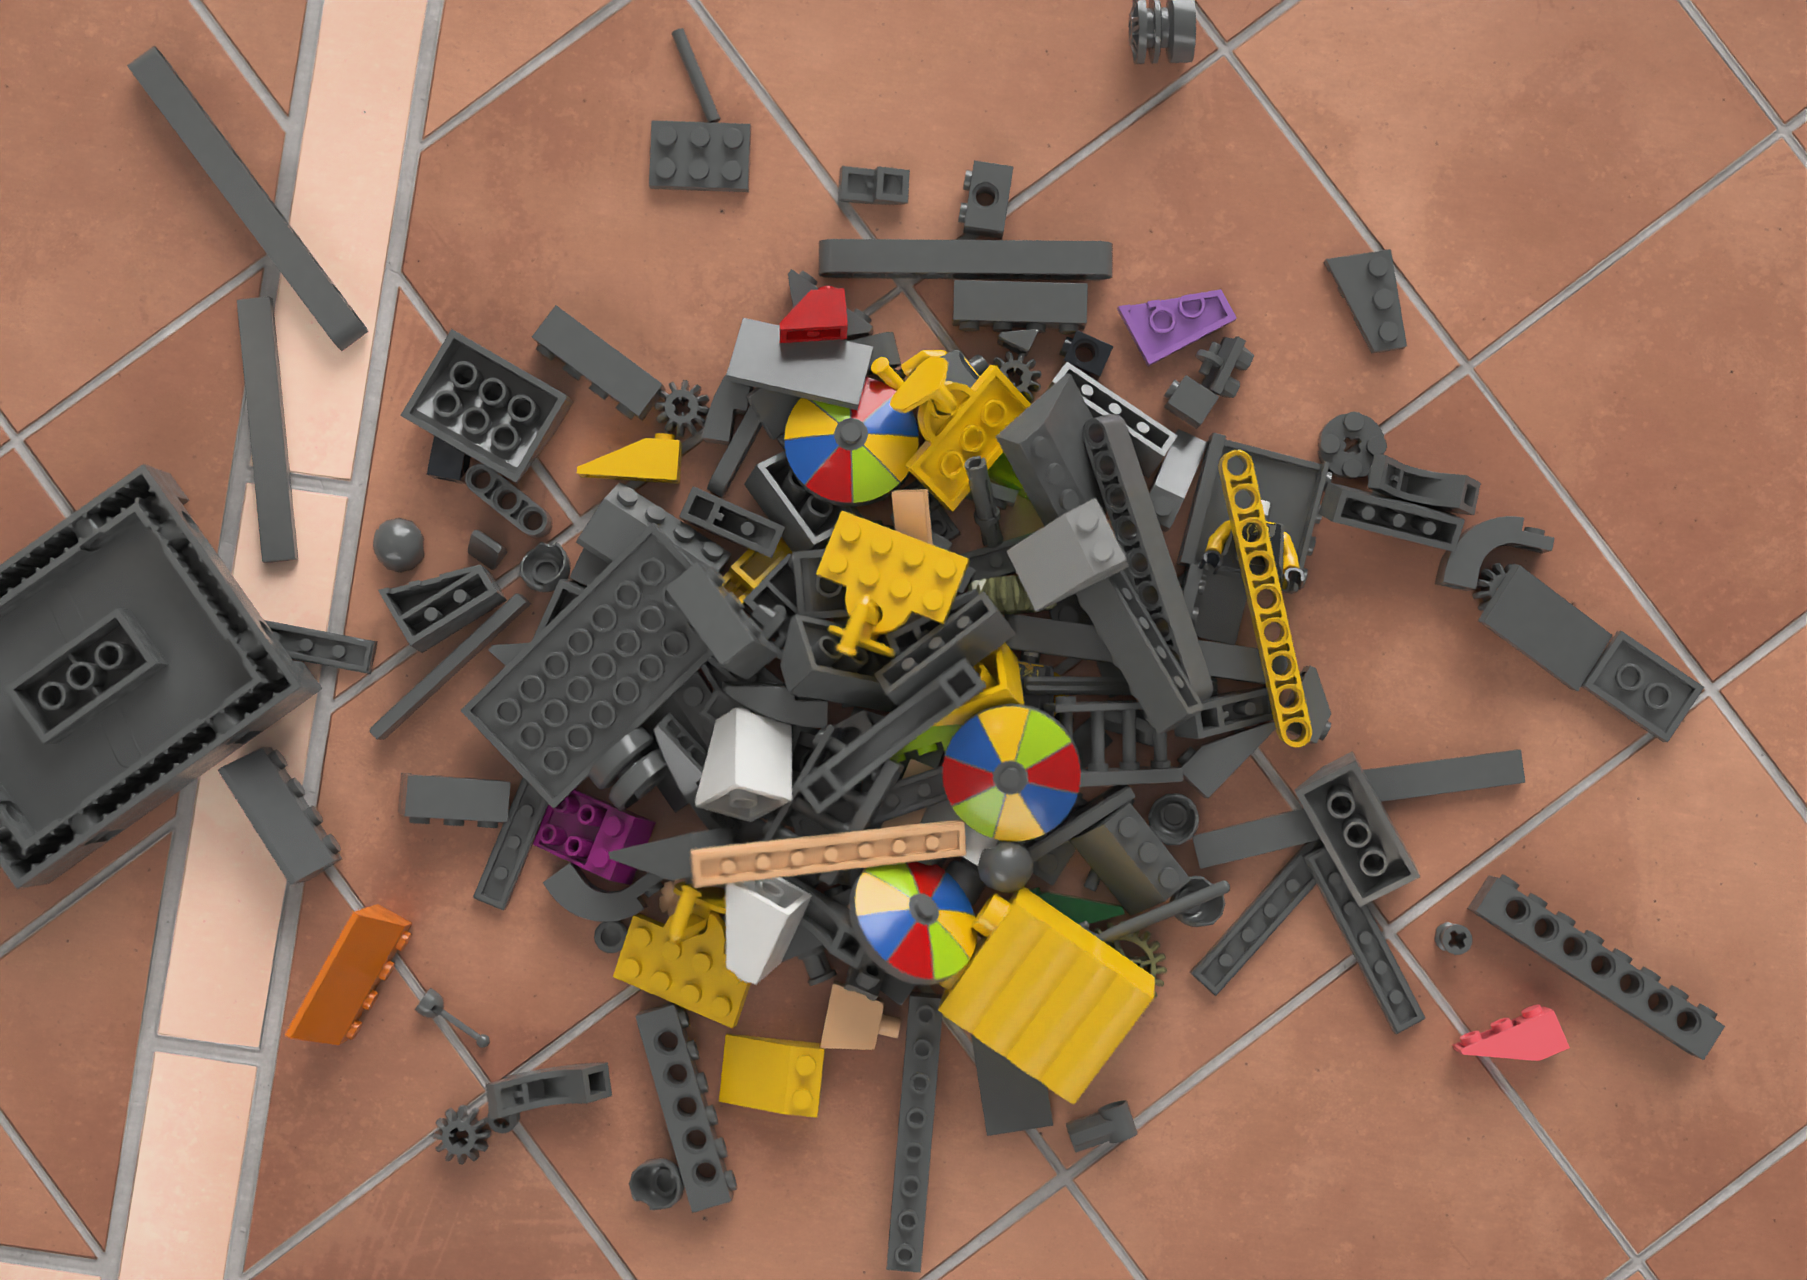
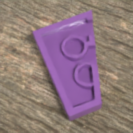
[1117,289,1237,366]

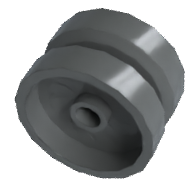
[588,726,670,811]

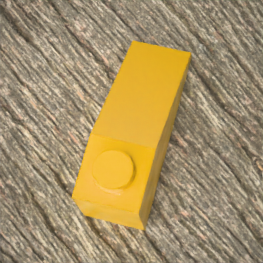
[576,433,683,484]

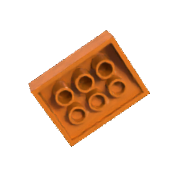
[285,904,412,1045]

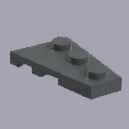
[1324,249,1407,353]

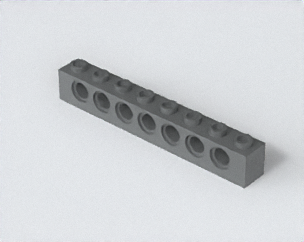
[1467,874,1725,1060]
[887,991,943,1273]

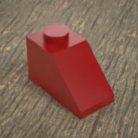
[779,286,848,343]

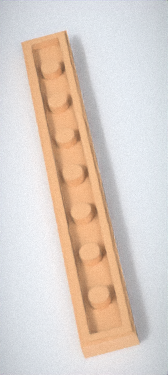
[690,819,966,887]

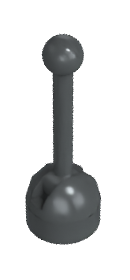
[415,988,490,1048]

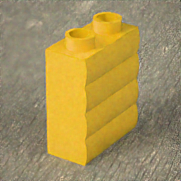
[938,887,1155,1104]

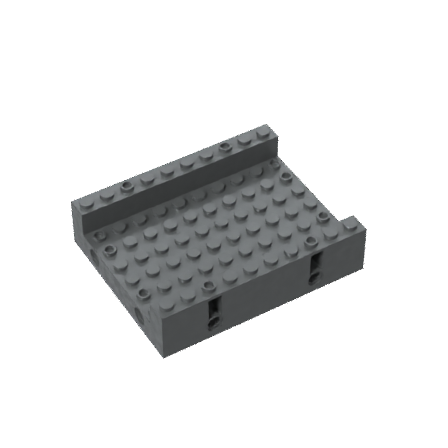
[0,464,323,889]

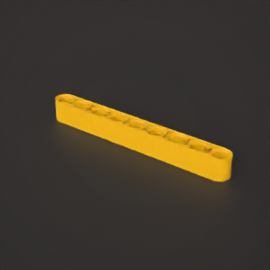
[1218,450,1312,747]

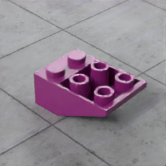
[533,789,656,885]

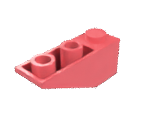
[1452,1004,1570,1061]

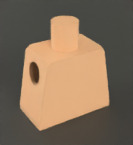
[820,980,901,1050]

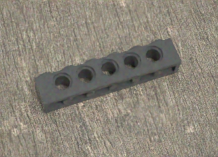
[635,1002,737,1213]

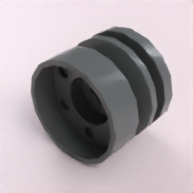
[1128,0,1196,64]

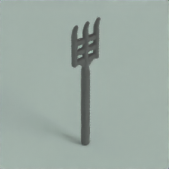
[1079,880,1230,943]

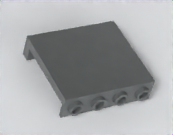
[1176,432,1332,594]

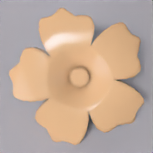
[659,879,686,916]

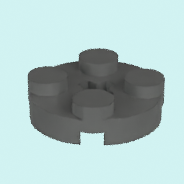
[1318,412,1387,479]

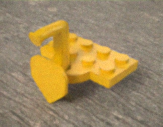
[871,356,1031,512]
[816,511,970,658]
[613,881,751,1028]

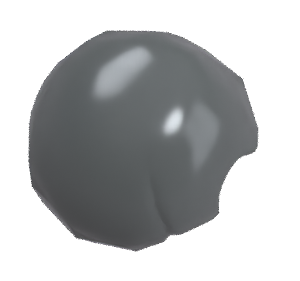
[373,518,424,573]
[520,542,571,592]
[1148,793,1199,845]
[978,841,1034,893]
[1170,876,1225,927]
[629,1158,684,1210]

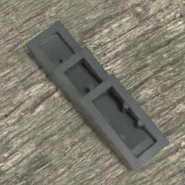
[653,712,742,838]
[1192,808,1321,869]

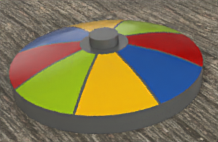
[784,377,919,507]
[942,704,1081,841]
[849,861,977,985]

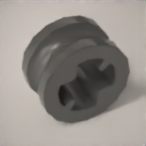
[487,1113,520,1133]

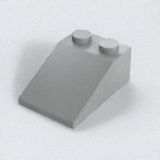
[1007,498,1129,612]

